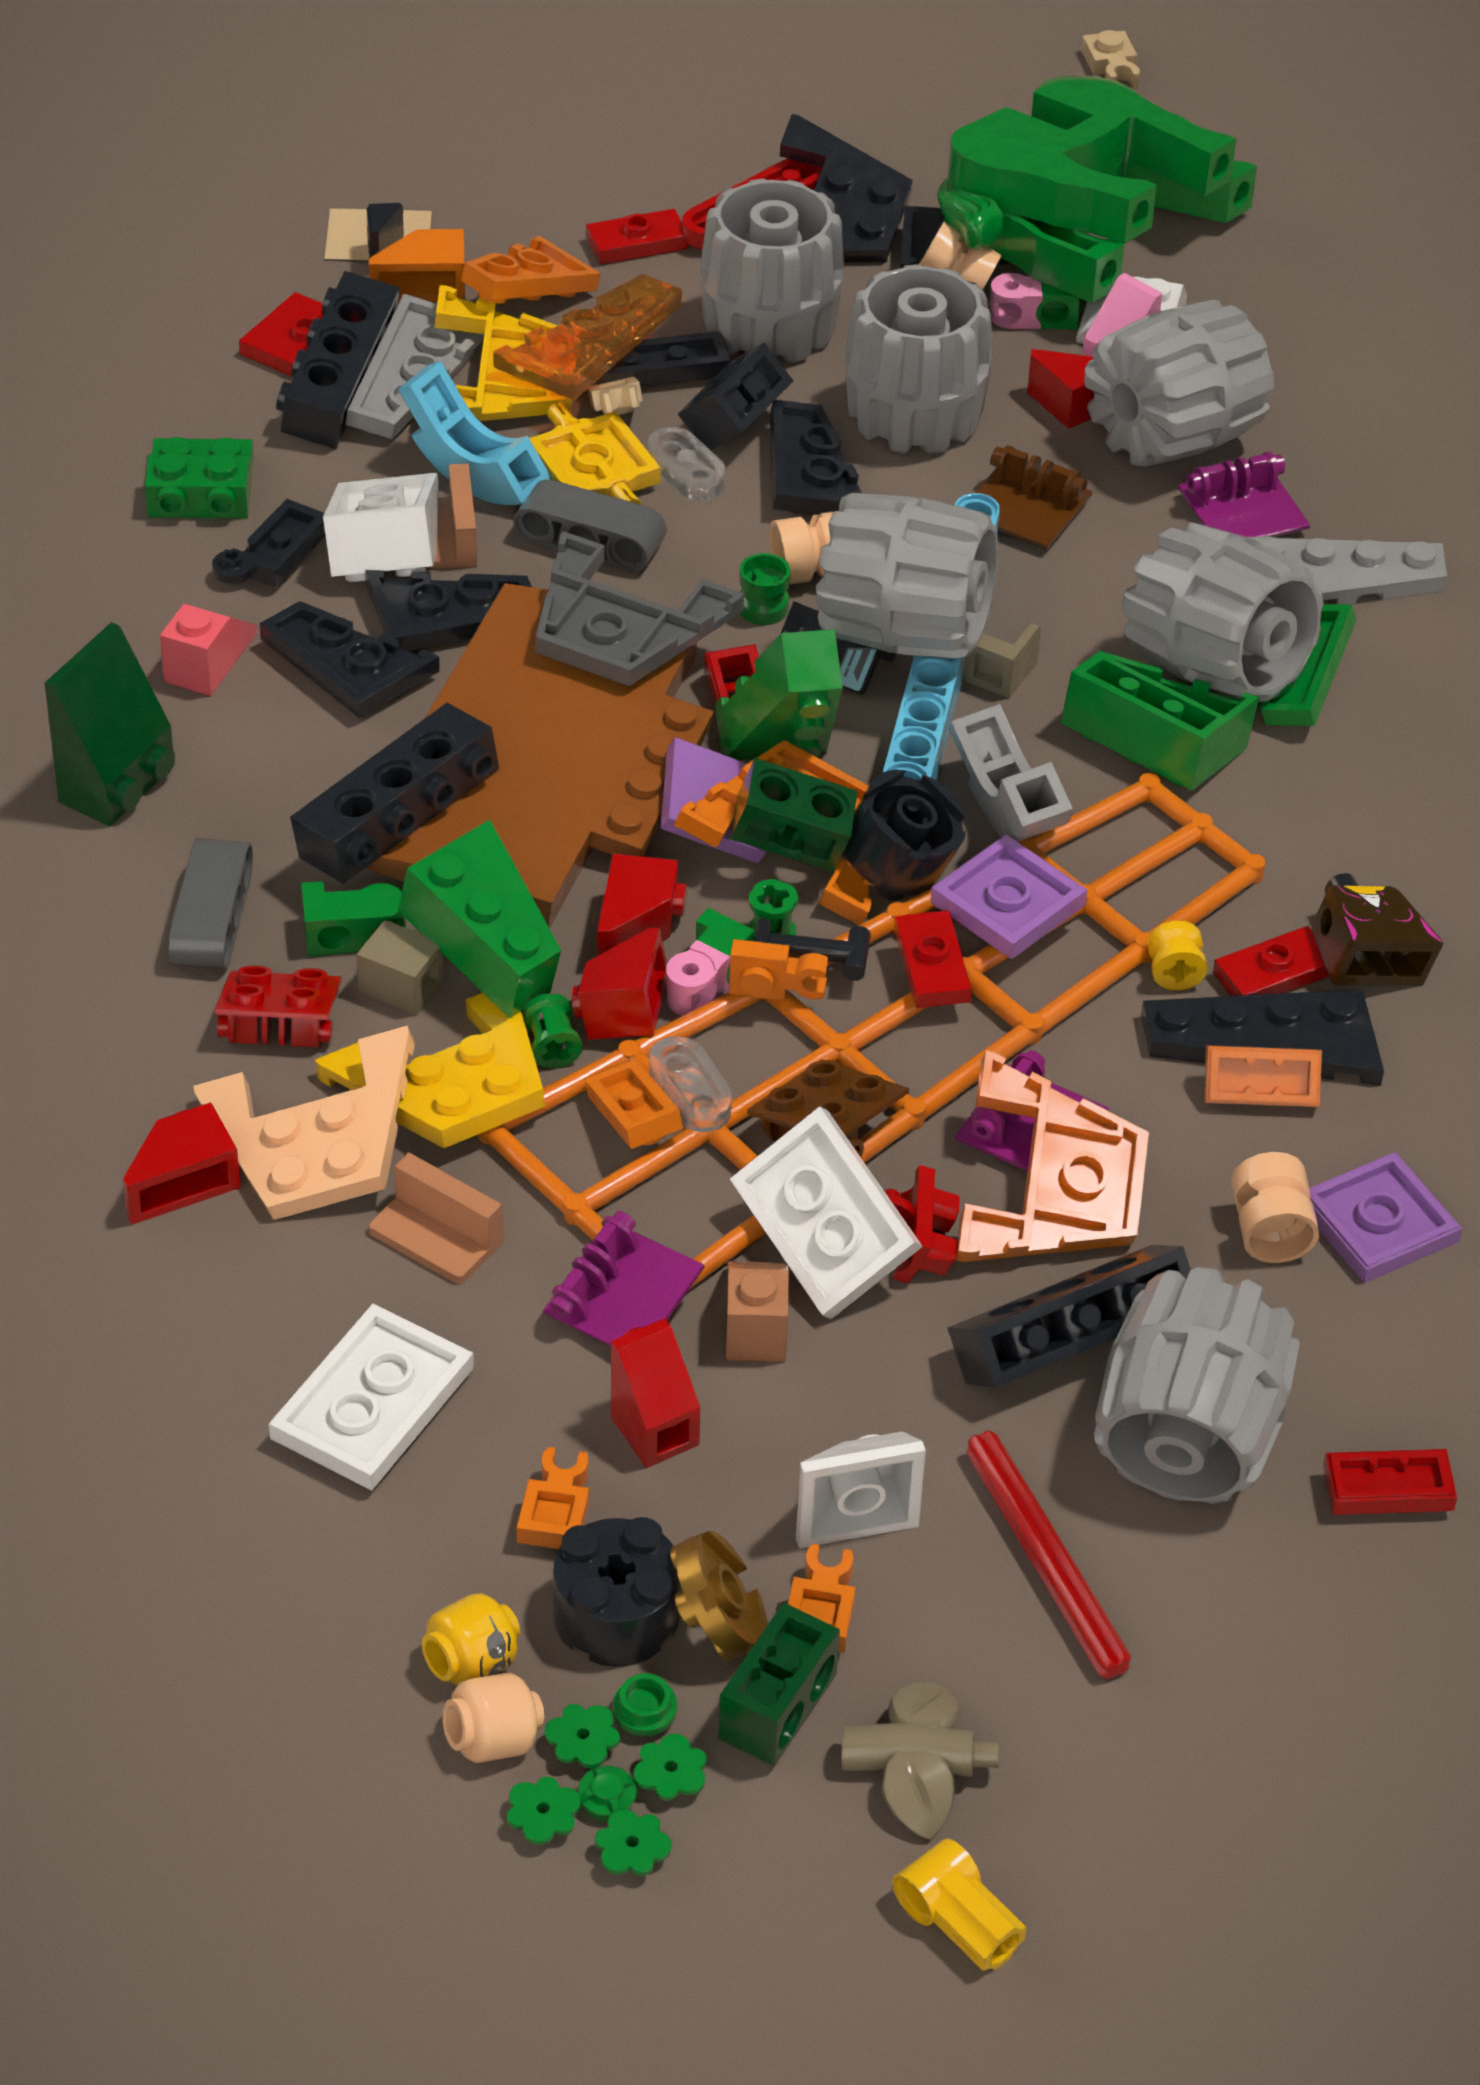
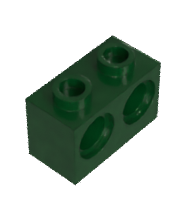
[730,758,858,872]
[718,1602,840,1767]

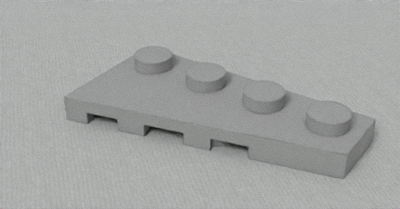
[345,294,484,439]
[1249,536,1447,604]

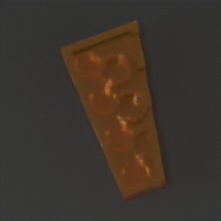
[493,273,683,400]

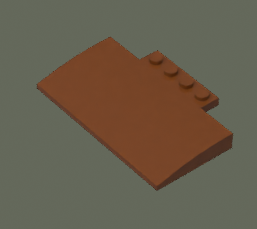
[366,583,714,929]

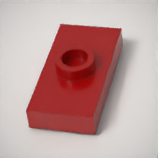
[586,208,689,265]
[894,910,972,1008]
[1213,925,1329,996]
[1323,1449,1457,1515]

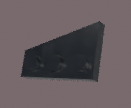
[365,570,532,651]

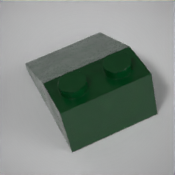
[44,622,175,827]

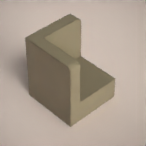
[963,623,1041,699]
[356,921,444,1016]

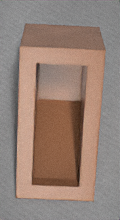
[726,1261,789,1362]

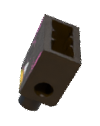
[1312,873,1444,985]

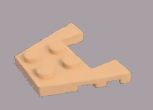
[193,1025,415,1220]

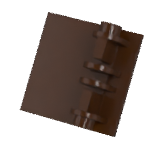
[975,445,1093,550]
[747,1059,909,1157]

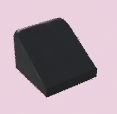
[366,203,404,258]

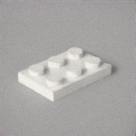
[730,1106,923,1319]
[269,1304,474,1491]

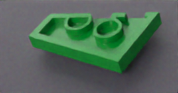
[1260,604,1357,726]

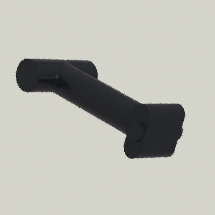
[754,918,871,981]

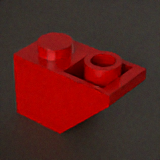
[611,1318,701,1469]

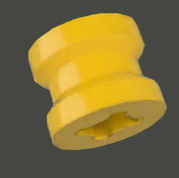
[1147,921,1208,991]

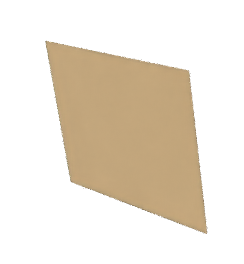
[324,208,432,260]

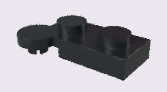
[212,499,325,587]

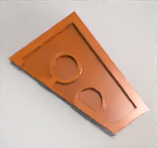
[461,236,601,304]

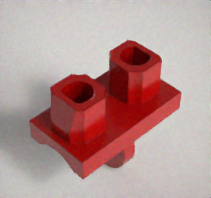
[884,1164,960,1284]

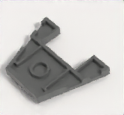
[536,531,744,686]

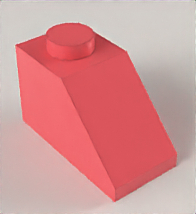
[160,604,257,696]

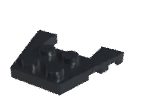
[779,114,913,262]

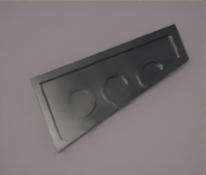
[1141,989,1384,1086]

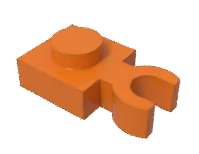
[729,939,828,1001]
[516,1446,590,1549]
[788,1544,856,1653]

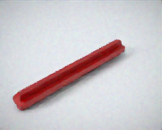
[967,1430,1131,1680]

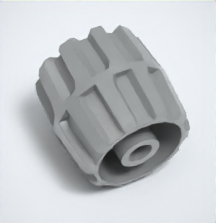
[700,178,844,363]
[845,264,992,454]
[1084,300,1275,467]
[816,493,998,659]
[1122,523,1324,702]
[1094,1267,1300,1504]

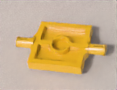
[529,402,661,505]

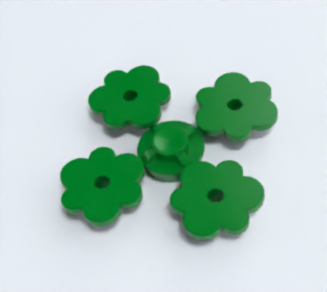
[507,1704,707,1876]

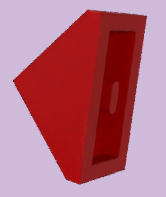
[1027,349,1094,429]

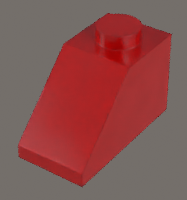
[597,853,687,956]
[572,927,667,1040]
[123,1102,241,1225]

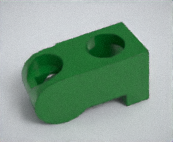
[301,881,407,957]

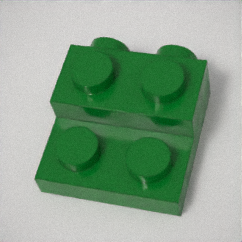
[145,437,254,518]

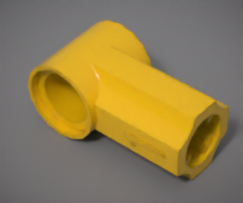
[892,1838,1027,1971]

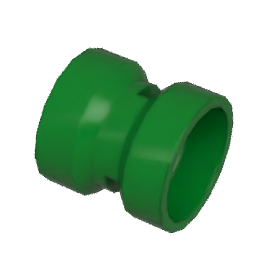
[739,553,791,625]

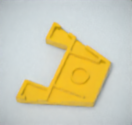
[434,285,580,421]
[315,992,545,1149]

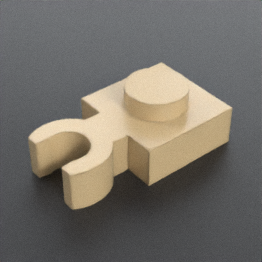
[1081,30,1140,89]
[587,377,643,415]

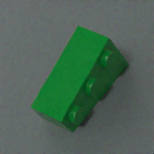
[715,629,843,760]
[1060,651,1259,791]
[398,819,561,1018]

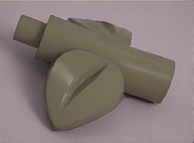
[842,1682,1000,1841]

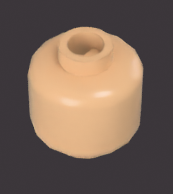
[443,1673,544,1763]

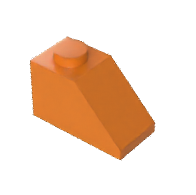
[369,229,465,303]

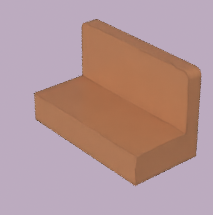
[426,463,477,570]
[369,1152,503,1285]

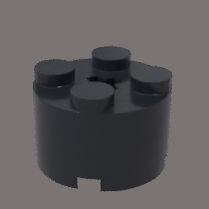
[842,769,967,901]
[553,1517,680,1667]

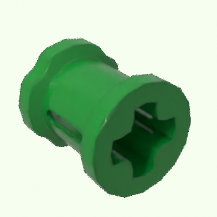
[748,879,798,938]
[522,994,582,1069]

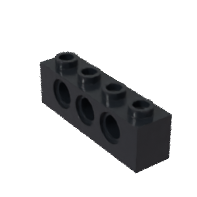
[276,271,400,449]
[290,702,499,884]
[947,1245,1191,1388]

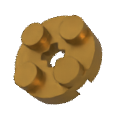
[670,1531,768,1661]

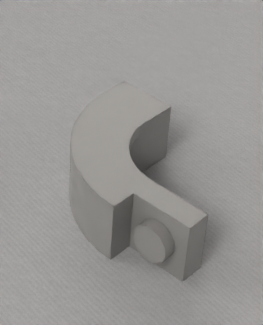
[949,704,1073,842]

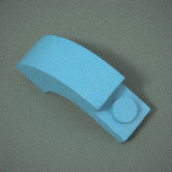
[398,361,552,505]

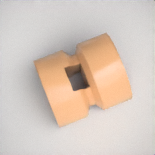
[920,222,1001,290]
[769,511,839,585]
[1231,1152,1319,1263]

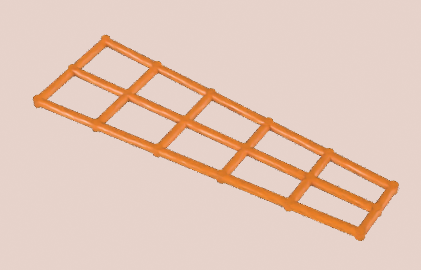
[478,773,1266,1289]

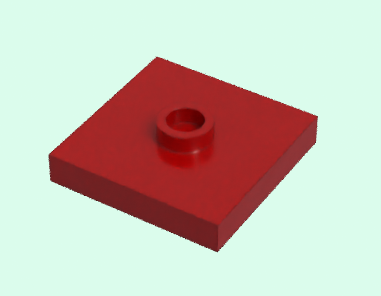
[239,292,323,376]

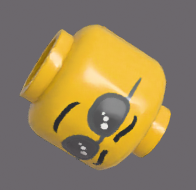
[422,1593,520,1686]

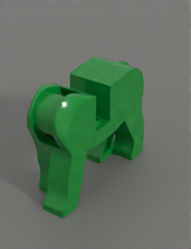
[937,76,1257,303]

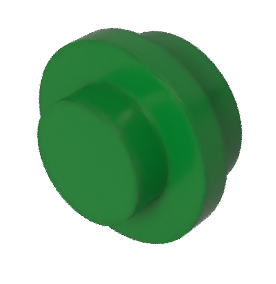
[613,1673,677,1736]

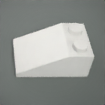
[323,473,438,582]

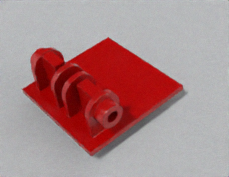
[215,965,342,1048]

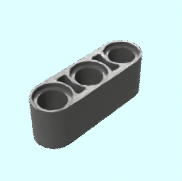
[513,479,667,572]
[169,838,253,969]

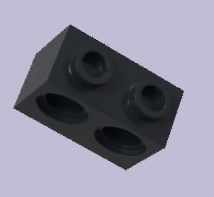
[678,342,793,452]

